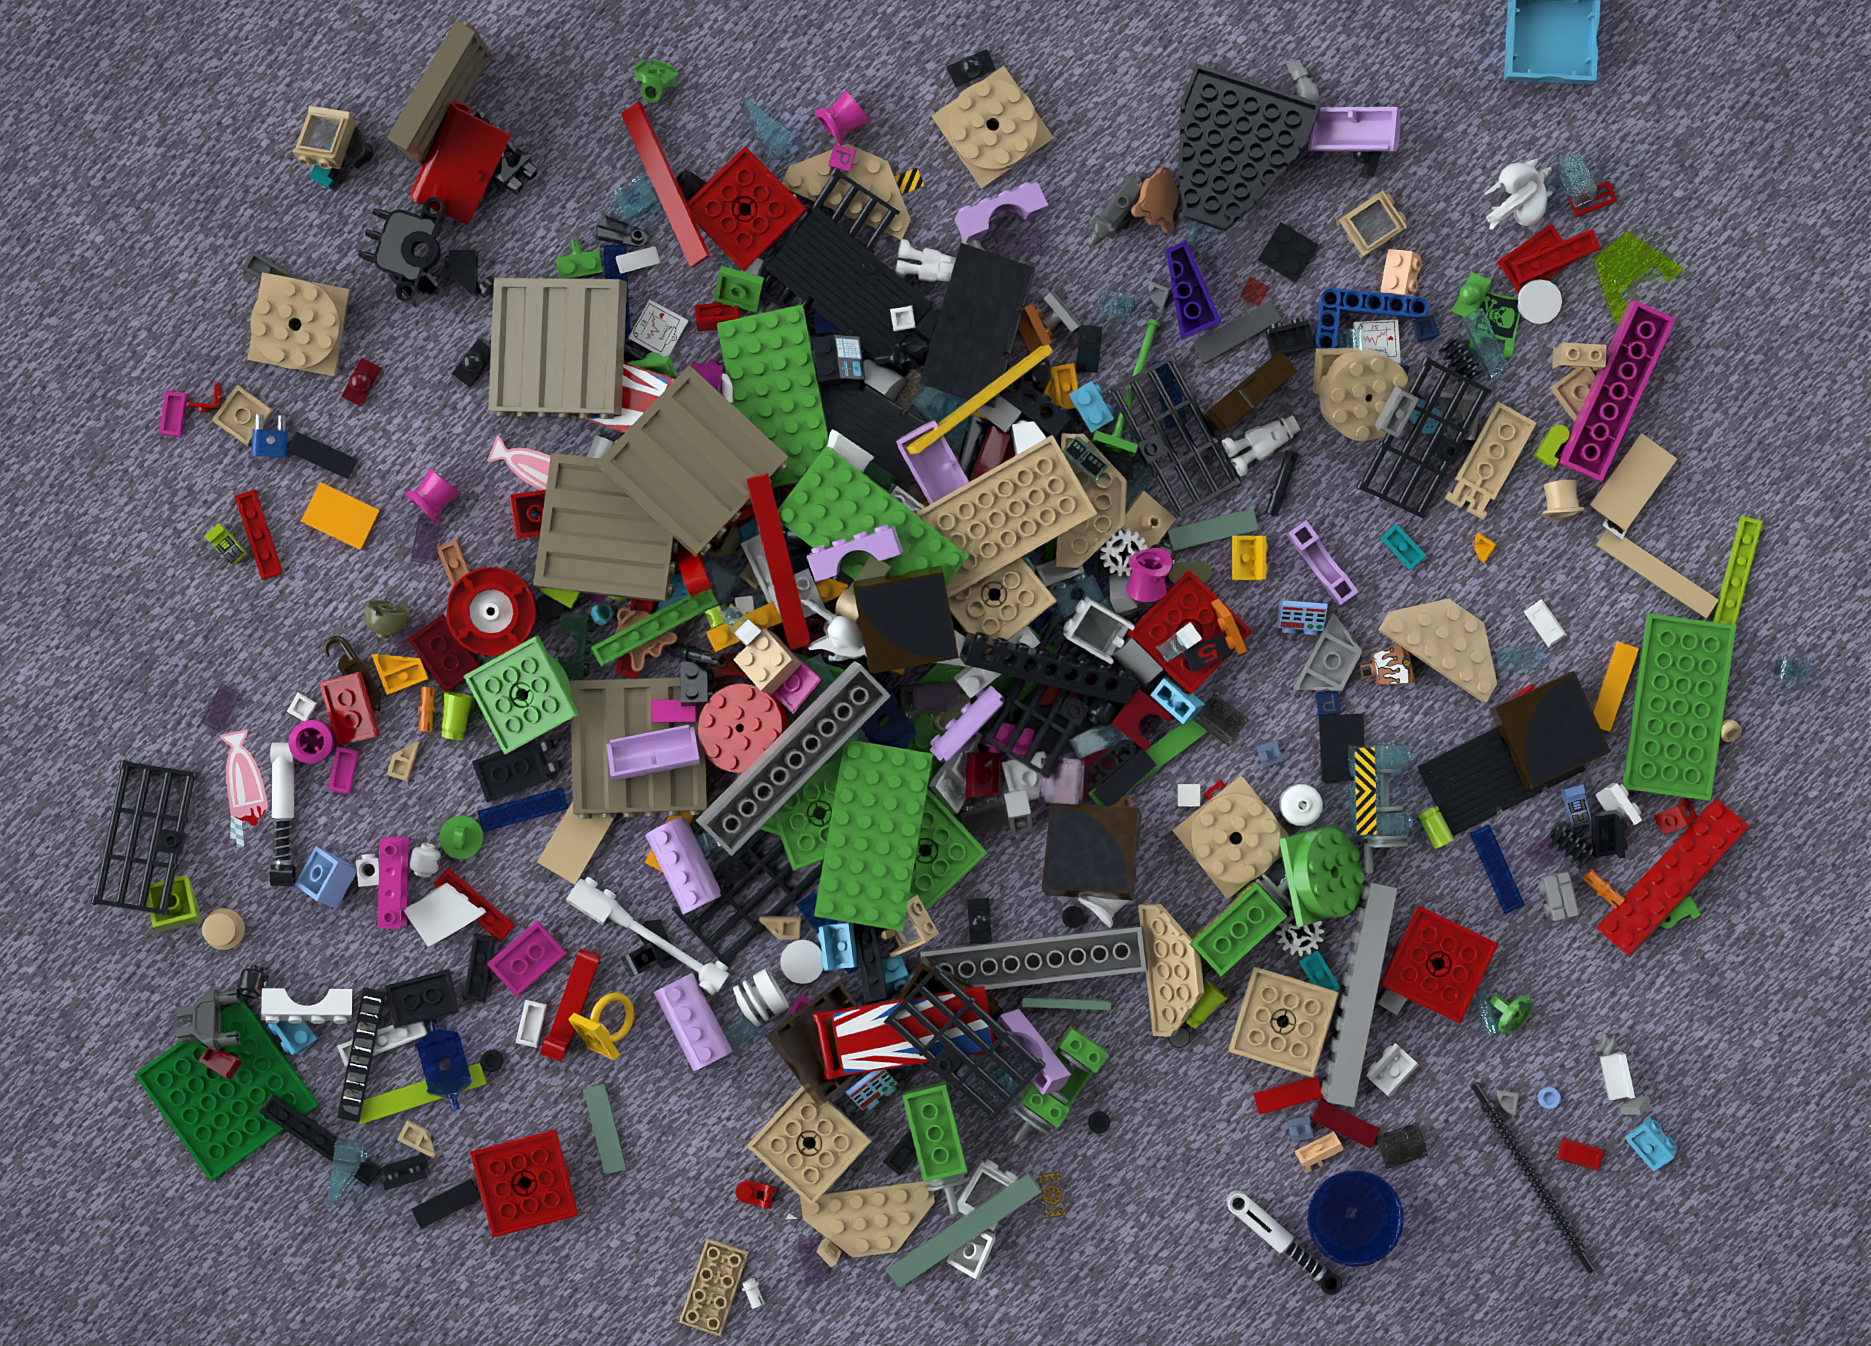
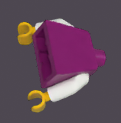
[691,359,733,403]

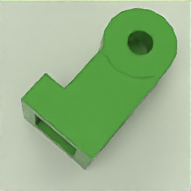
[1660,895,1701,929]

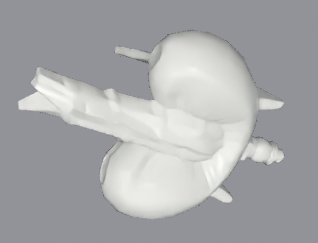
[1484,159,1553,230]
[802,599,867,661]

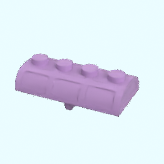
[1308,107,1401,152]
[896,420,969,504]
[929,685,1005,763]
[606,725,701,782]
[645,816,721,915]
[654,972,732,1071]

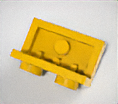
[1232,535,1268,580]

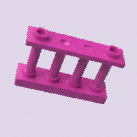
[378,837,410,929]

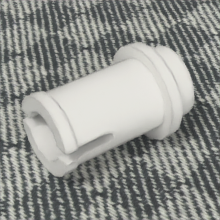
[742,1278,765,1309]

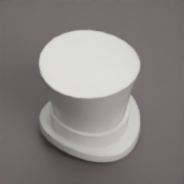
[1078,896,1130,928]

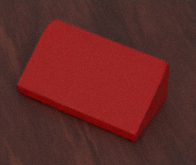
[695,302,740,332]

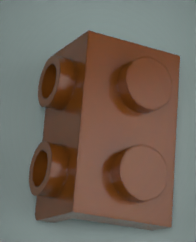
[1018,303,1053,354]

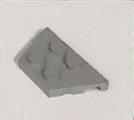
[1293,613,1362,691]

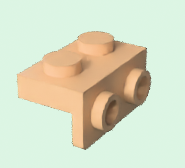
[1380,249,1422,296]

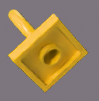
[568,992,634,1061]

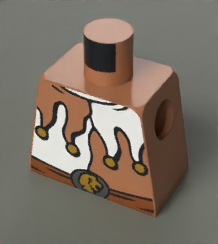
[1360,644,1415,684]

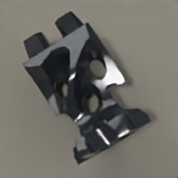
[474,109,538,195]

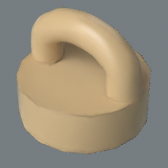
[1720,719,1742,742]

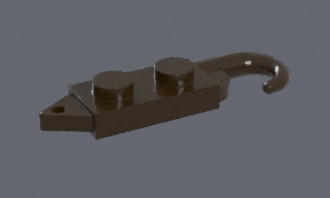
[324,636,382,711]

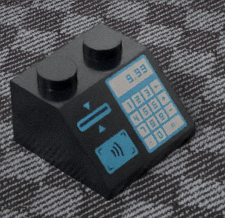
[813,335,866,388]

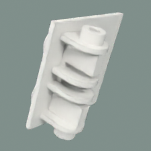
[768,569,826,618]

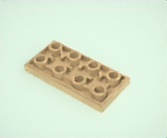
[1589,433,1677,531]
[537,802,617,884]
[679,1238,749,1337]

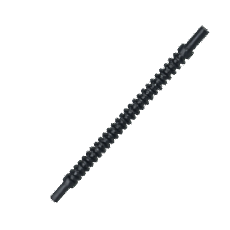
[1471,1082,1595,1274]

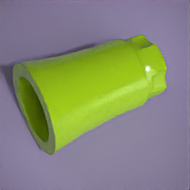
[442,692,475,740]
[1185,978,1228,1029]

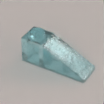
[741,96,797,160]
[326,1138,367,1209]

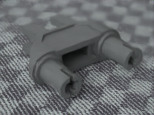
[176,989,241,1051]

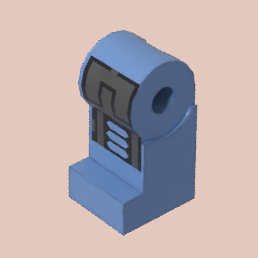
[1561,784,1591,828]

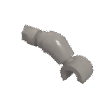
[1287,59,1319,102]

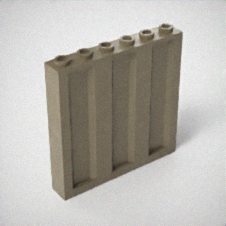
[387,20,492,167]
[488,278,627,419]
[596,365,788,557]
[533,453,680,603]
[570,677,708,819]

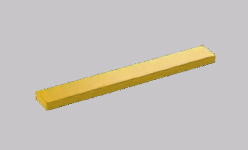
[906,345,1053,454]

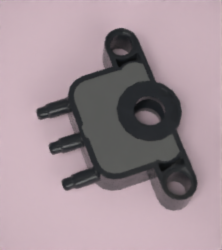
[358,197,447,304]

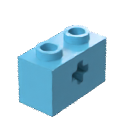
[1151,676,1205,724]

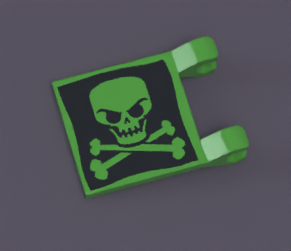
[1467,292,1520,358]

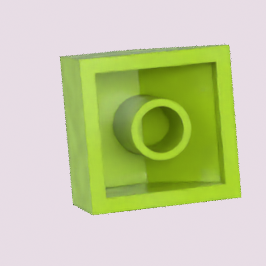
[147,874,202,933]

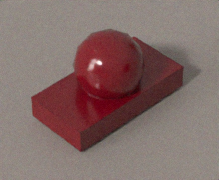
[341,357,382,407]
[199,1047,243,1081]

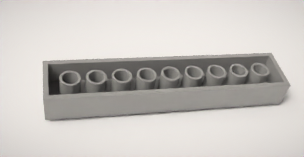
[696,661,891,856]
[1321,881,1397,1107]
[920,925,1146,990]

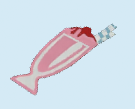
[487,436,551,490]
[220,729,268,847]

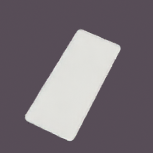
[616,246,660,273]

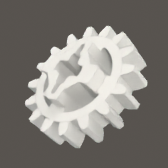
[1100,528,1148,577]
[1275,909,1324,956]

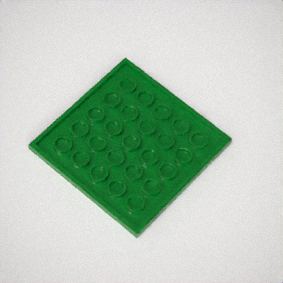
[134,997,320,1182]

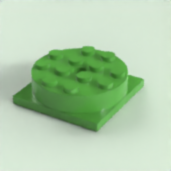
[464,635,580,755]
[772,758,841,871]
[909,788,988,911]
[1279,823,1364,927]

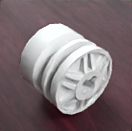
[733,968,789,1027]

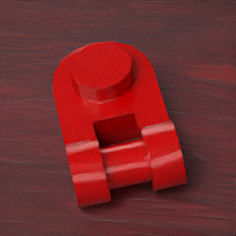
[735,1180,777,1209]

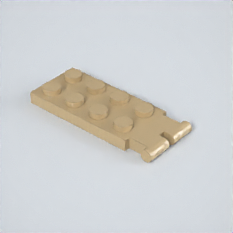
[1444,402,1536,520]

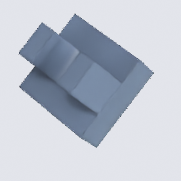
[1256,740,1284,768]
[1287,1115,1314,1142]

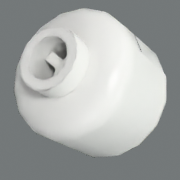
[410,843,441,877]

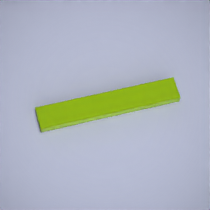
[1713,516,1763,625]
[359,1062,487,1124]

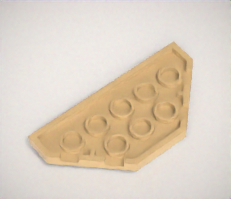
[782,144,911,240]
[1056,434,1127,568]
[1378,599,1497,703]
[1138,904,1204,1037]
[800,1181,935,1258]

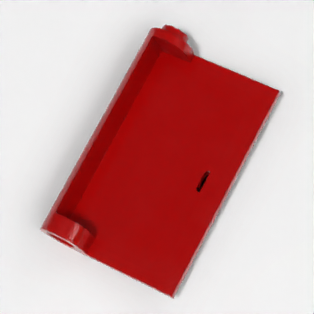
[410,101,511,226]

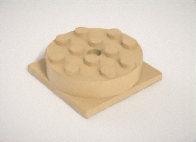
[931,66,1054,189]
[247,272,351,376]
[948,557,1057,654]
[1172,775,1289,899]
[1228,966,1339,1077]
[746,1086,872,1207]

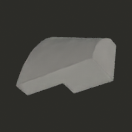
[1438,393,1479,441]
[1109,572,1141,613]

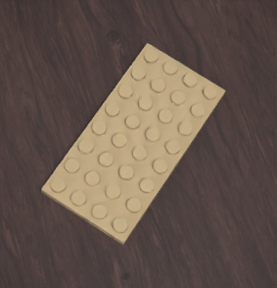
[916,435,1097,598]

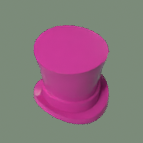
[814,90,870,146]
[405,467,461,523]
[1126,548,1172,602]
[288,720,336,763]

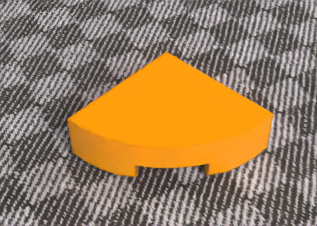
[1474,532,1497,563]

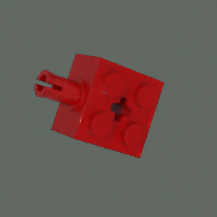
[509,490,546,541]

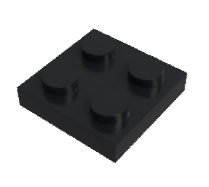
[1257,222,1318,283]

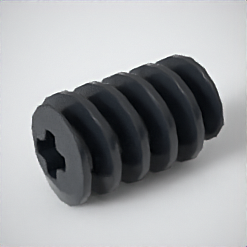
[1438,333,1484,383]
[1544,821,1594,869]

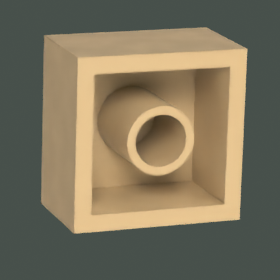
[734,628,802,694]

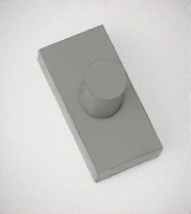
[1043,291,1081,332]

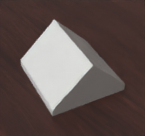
[946,1230,996,1280]

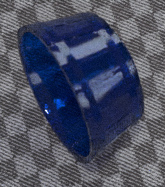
[1307,1170,1404,1267]

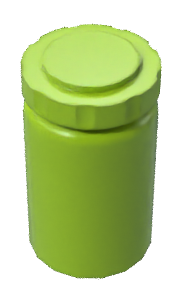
[1417,806,1454,849]

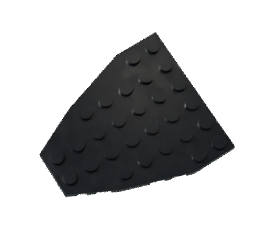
[1178,63,1321,232]

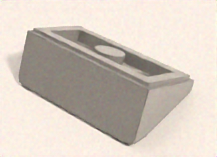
[1375,386,1419,438]

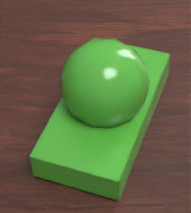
[1452,272,1492,321]
[628,352,677,378]

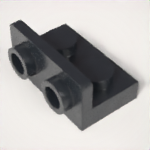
[382,1154,431,1191]

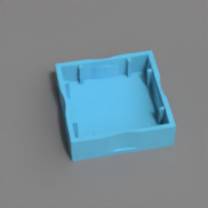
[1504,0,1600,85]

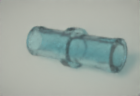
[1474,989,1500,1036]

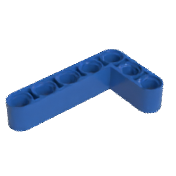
[1314,288,1429,349]

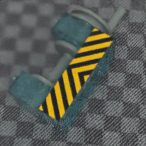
[1348,743,1413,873]

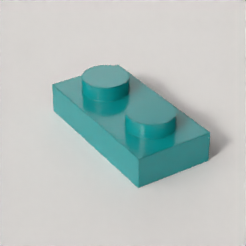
[1379,523,1426,571]
[1298,950,1340,991]

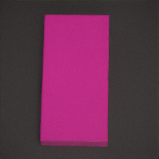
[159,390,188,438]
[651,700,696,723]
[328,747,359,794]

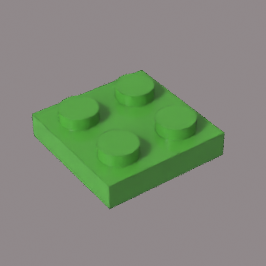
[714,266,764,313]

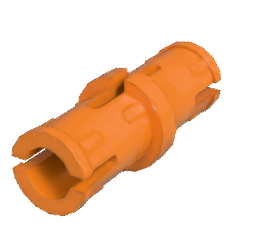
[418,687,436,732]
[1582,869,1625,909]

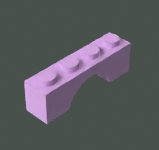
[955,182,1048,243]
[1286,520,1358,605]
[807,524,903,582]
[993,1009,1071,1095]

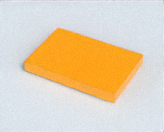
[301,482,380,550]

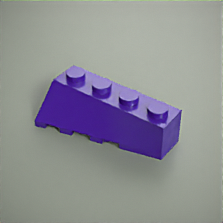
[1164,241,1222,340]

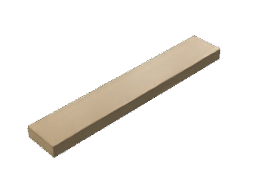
[1595,529,1719,619]

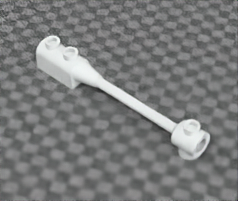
[566,877,729,995]

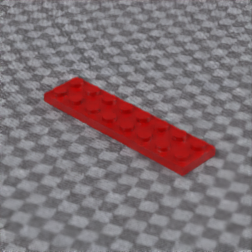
[1596,799,1750,958]

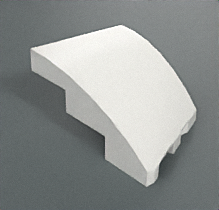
[929,736,981,814]
[404,883,486,947]

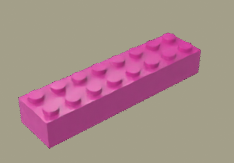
[1557,300,1676,482]

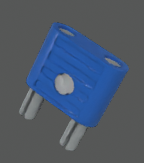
[251,414,288,458]

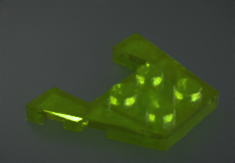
[1592,231,1684,324]

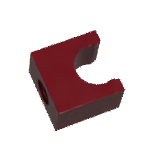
[1110,688,1173,750]

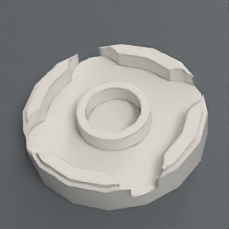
[1518,279,1562,324]
[780,939,824,984]

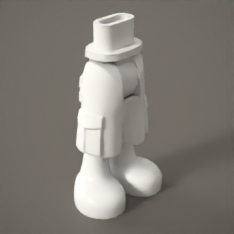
[895,239,956,282]
[1222,415,1301,477]

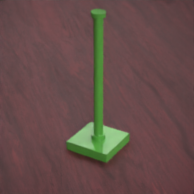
[1091,319,1161,458]

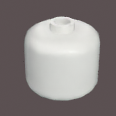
[1279,784,1323,826]

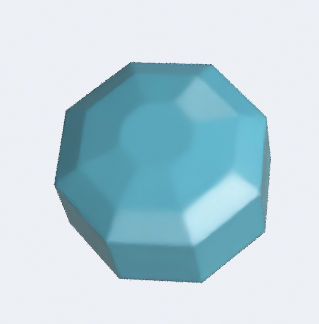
[591,602,614,626]

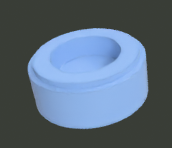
[1538,1087,1561,1109]

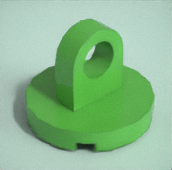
[634,60,679,103]
[439,815,484,859]
[1489,994,1533,1035]

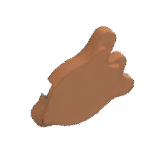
[1131,167,1178,233]
[617,607,677,671]

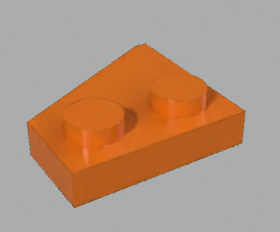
[1211,599,1247,655]

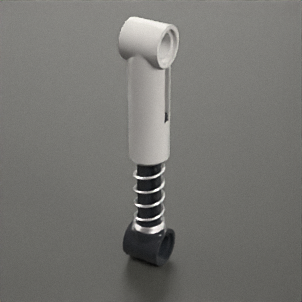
[270,743,296,886]
[1226,1190,1342,1295]

